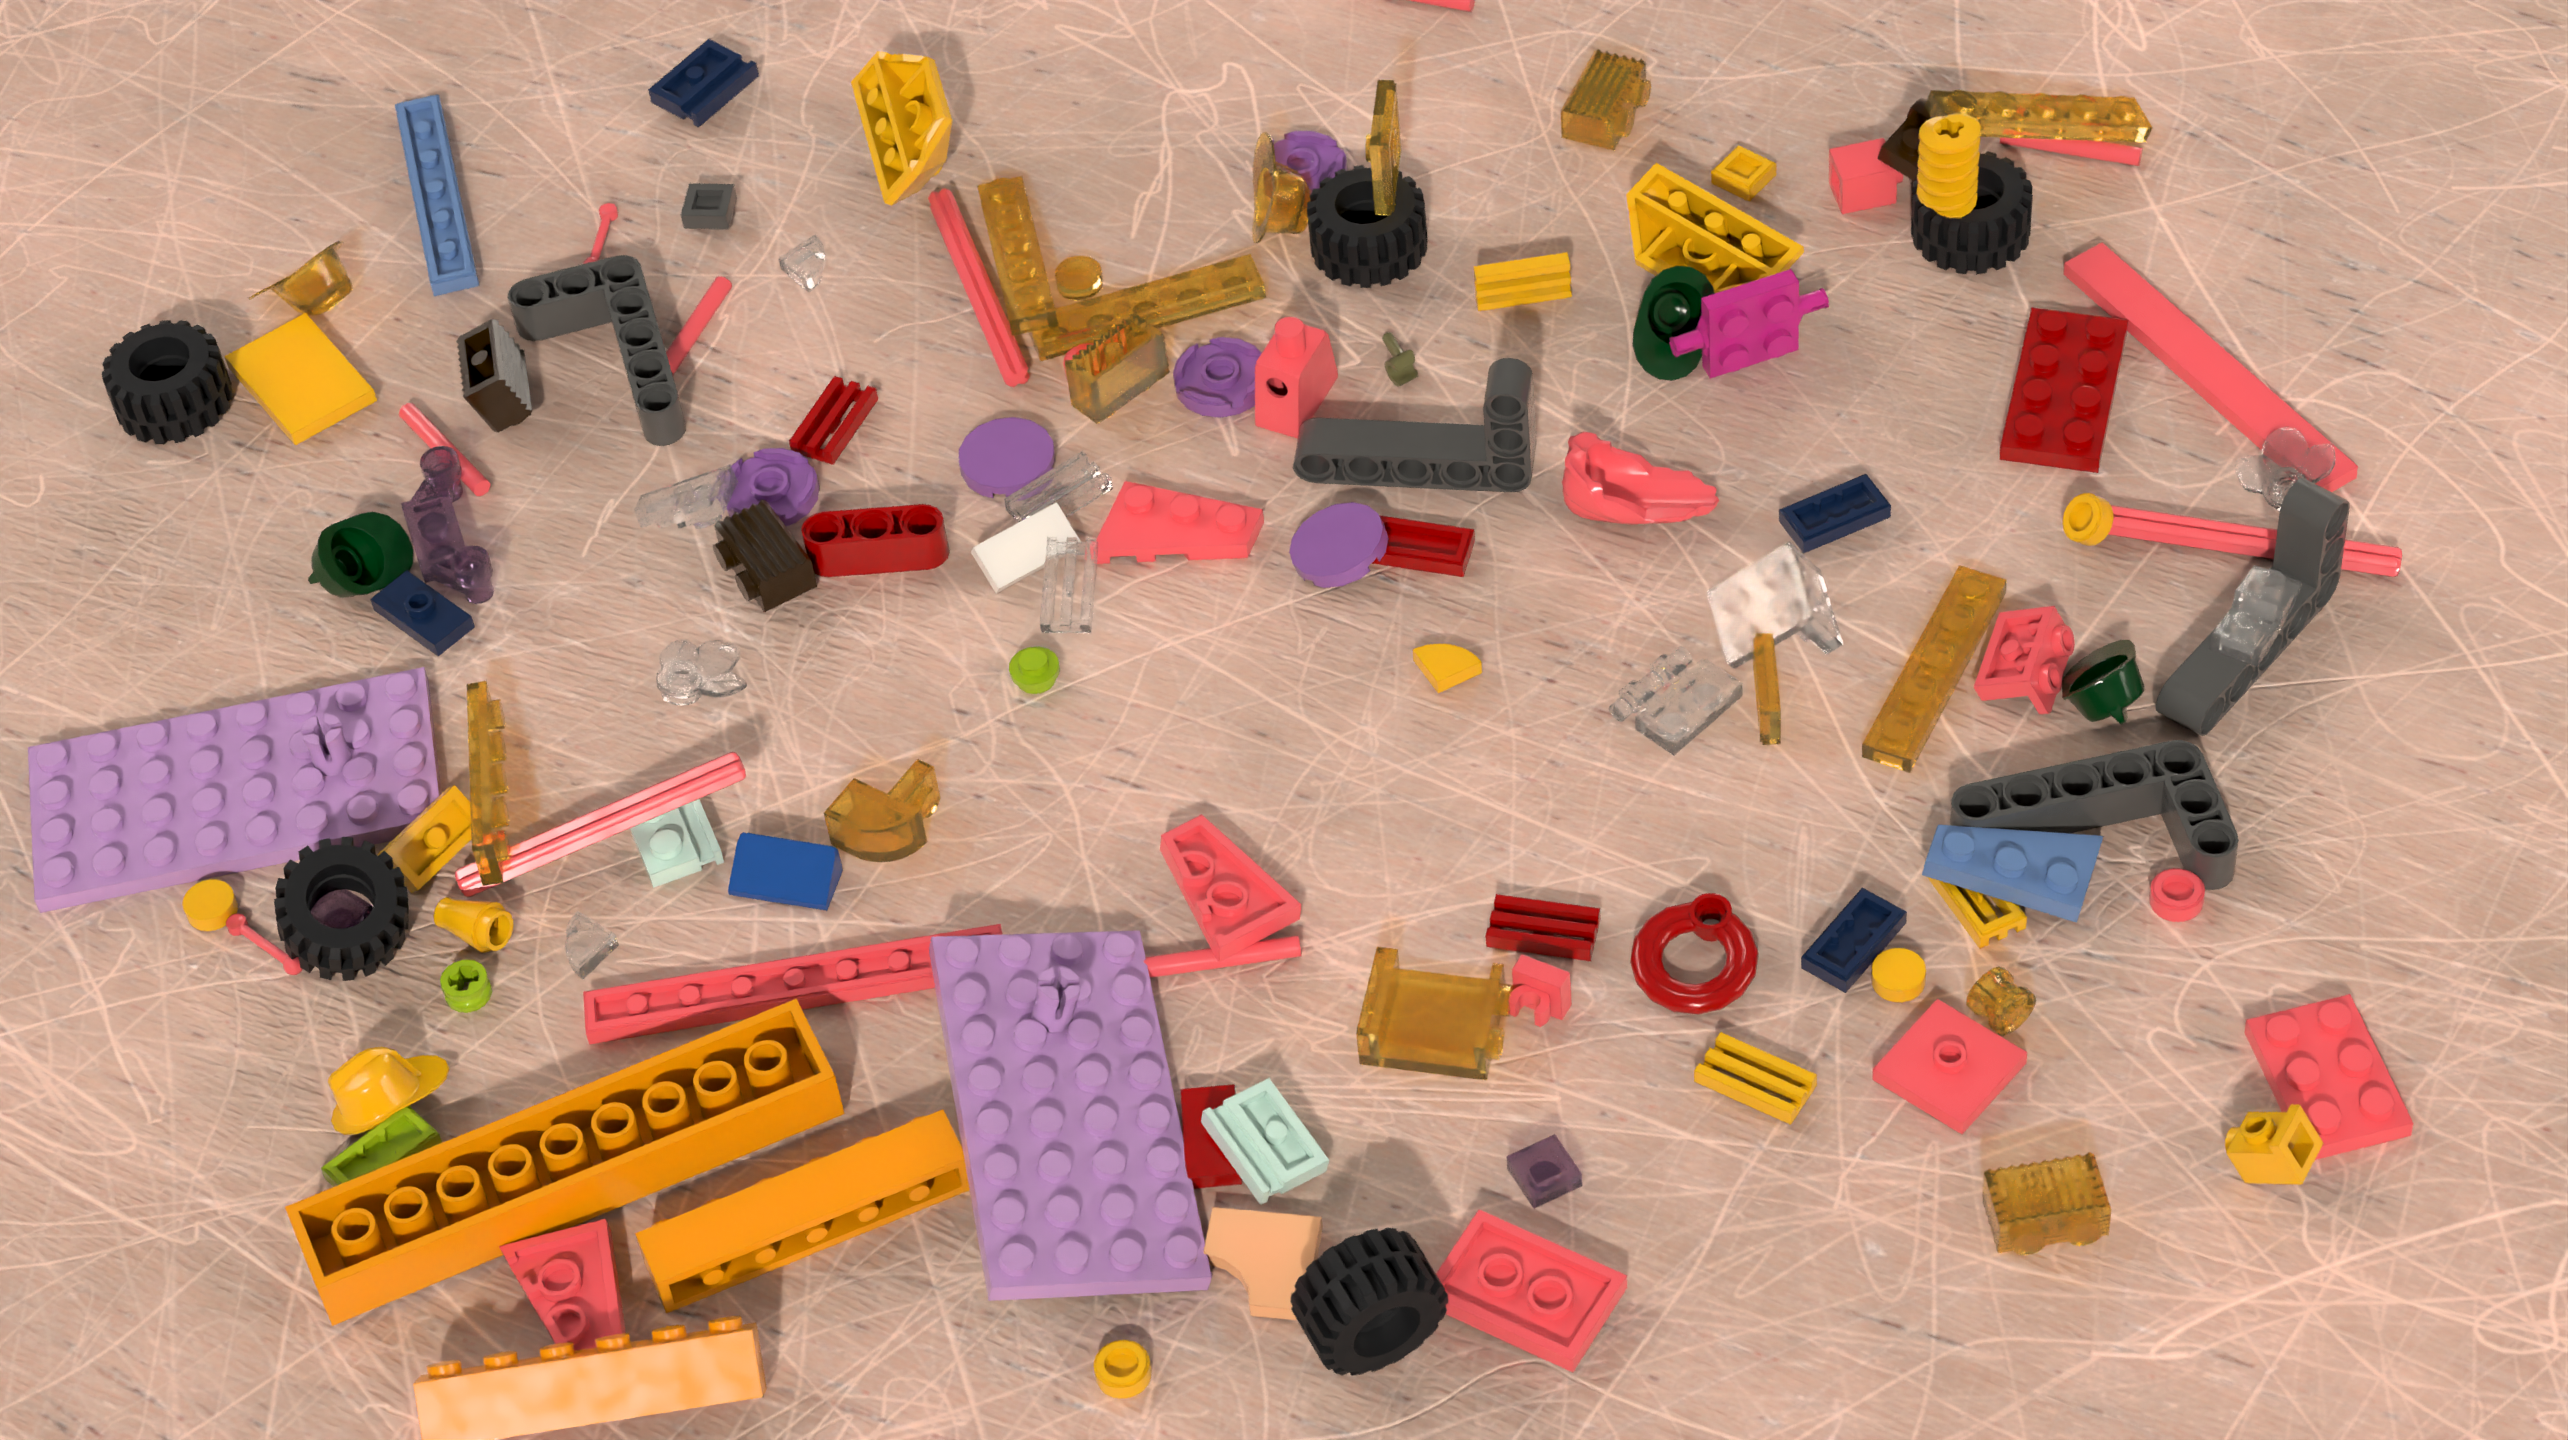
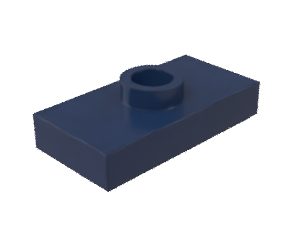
[1779,474,1891,554]
[370,571,475,657]
[1801,887,1907,993]

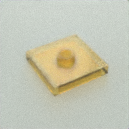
[1365,80,1402,215]

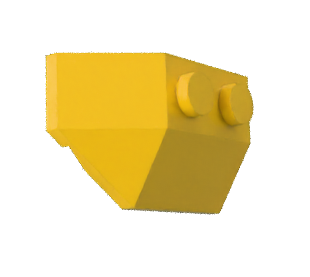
[851,51,952,206]
[1626,163,1804,293]

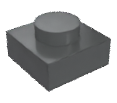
[681,183,737,230]

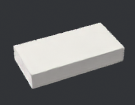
[971,502,1082,594]

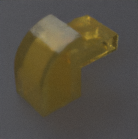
[824,759,941,862]

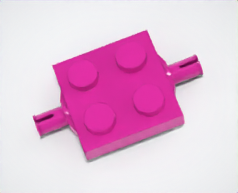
[1669,269,1829,379]

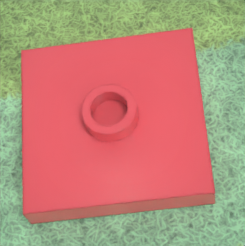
[1872,999,2027,1135]

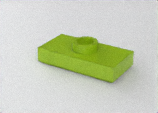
[321,1106,442,1187]

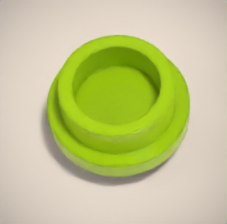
[1009,646,1060,694]

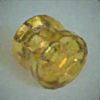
[1966,966,2036,1036]

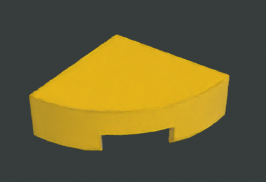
[1412,644,1482,693]

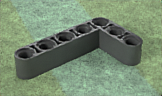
[508,255,686,446]
[1293,358,1536,492]
[2156,478,2350,736]
[1950,740,2239,890]

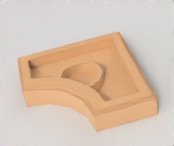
[1203,1207,1323,1320]

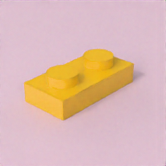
[377,785,488,893]

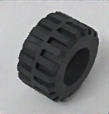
[1911,151,2033,274]
[1307,165,1428,288]
[101,320,233,444]
[274,837,409,981]
[1290,1228,1448,1376]

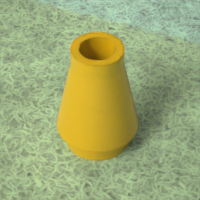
[434,897,513,953]

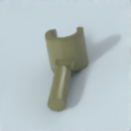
[1382,332,1418,387]

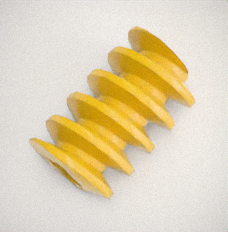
[1916,113,1981,218]

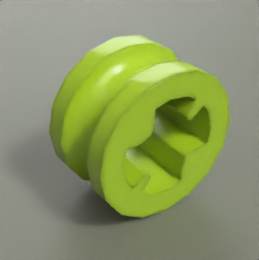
[440,959,492,1013]

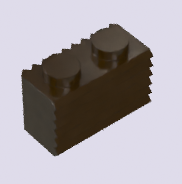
[456,319,532,433]
[713,499,817,612]

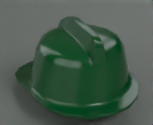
[1632,265,1715,381]
[308,512,414,598]
[2062,640,2145,724]

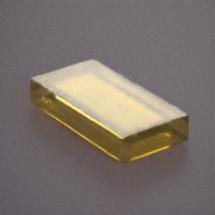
[1753,633,1781,745]

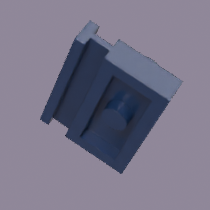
[648,39,759,128]

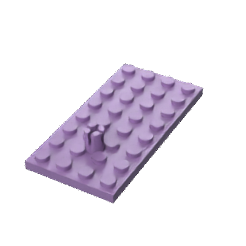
[28,667,442,913]
[929,930,1212,1301]

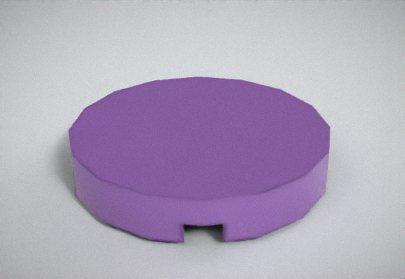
[1255,131,1347,206]
[1173,337,1262,418]
[959,417,1055,499]
[721,448,819,526]
[1289,502,1389,588]

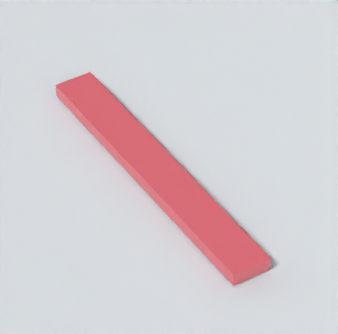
[2064,242,2358,492]
[583,924,1003,1045]

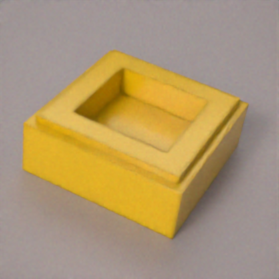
[1711,145,1777,202]

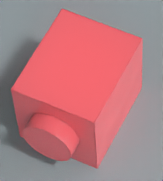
[1829,138,1903,214]

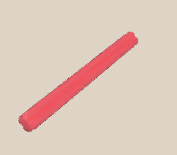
[928,188,1030,387]
[2108,505,2402,577]
[455,752,746,897]

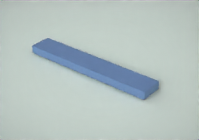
[395,94,479,296]

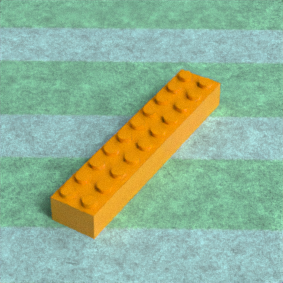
[285,999,845,1326]

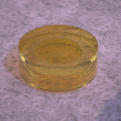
[1055,256,1103,300]

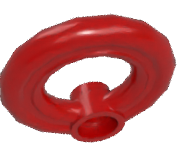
[1630,893,1759,1015]

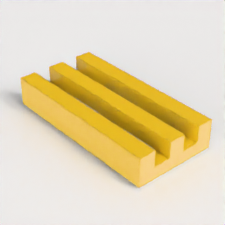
[1473,252,1572,311]
[1927,877,2027,949]
[1694,1032,1817,1125]

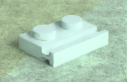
[630,799,724,888]
[1201,1078,1329,1205]

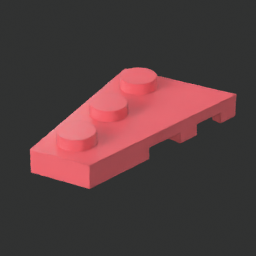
[499,1219,626,1351]

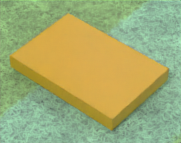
[224,313,377,446]

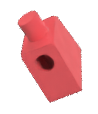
[1255,317,1338,438]

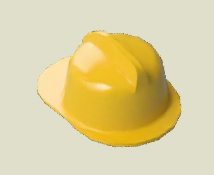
[328,1046,450,1135]

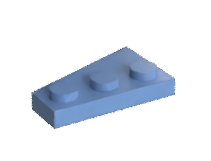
[1922,825,2104,923]

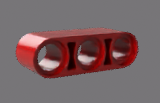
[801,504,950,577]

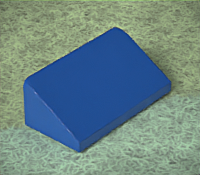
[728,832,843,911]

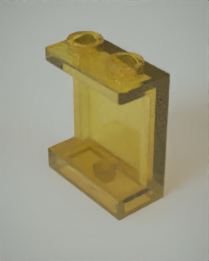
[1356,947,1514,1080]

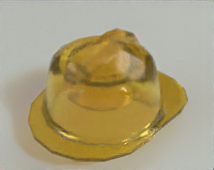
[1252,132,1310,244]
[248,241,353,315]

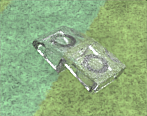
[2209,565,2303,667]

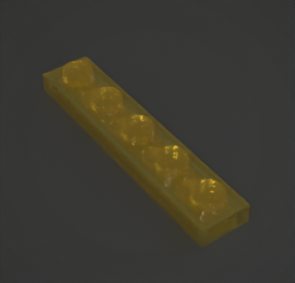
[1925,90,2153,142]
[977,176,1059,336]
[1025,254,1266,362]
[1862,565,2007,773]
[466,681,511,886]

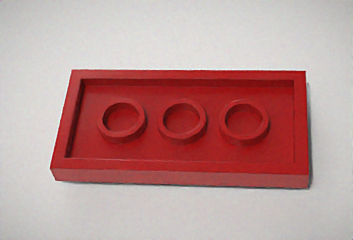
[2000,307,2128,473]

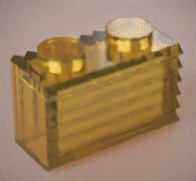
[1560,49,1651,151]
[1065,314,1170,424]
[1982,1152,2111,1255]

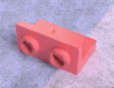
[1974,606,2075,715]

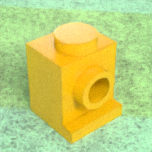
[2225,1105,2323,1185]

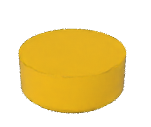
[2063,493,2113,546]
[182,879,238,931]
[1871,948,1926,1002]
[1094,1340,1152,1399]

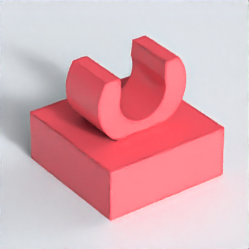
[1509,954,1572,1027]

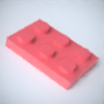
[2244,994,2413,1160]
[1436,1209,1627,1373]

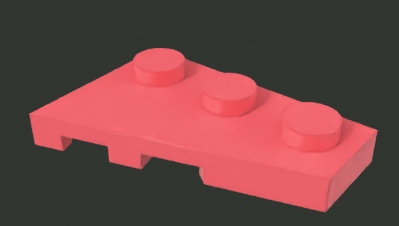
[1091,481,1264,564]
[1160,814,1302,963]

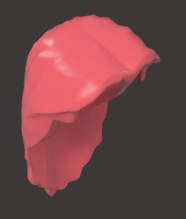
[1562,432,1719,525]

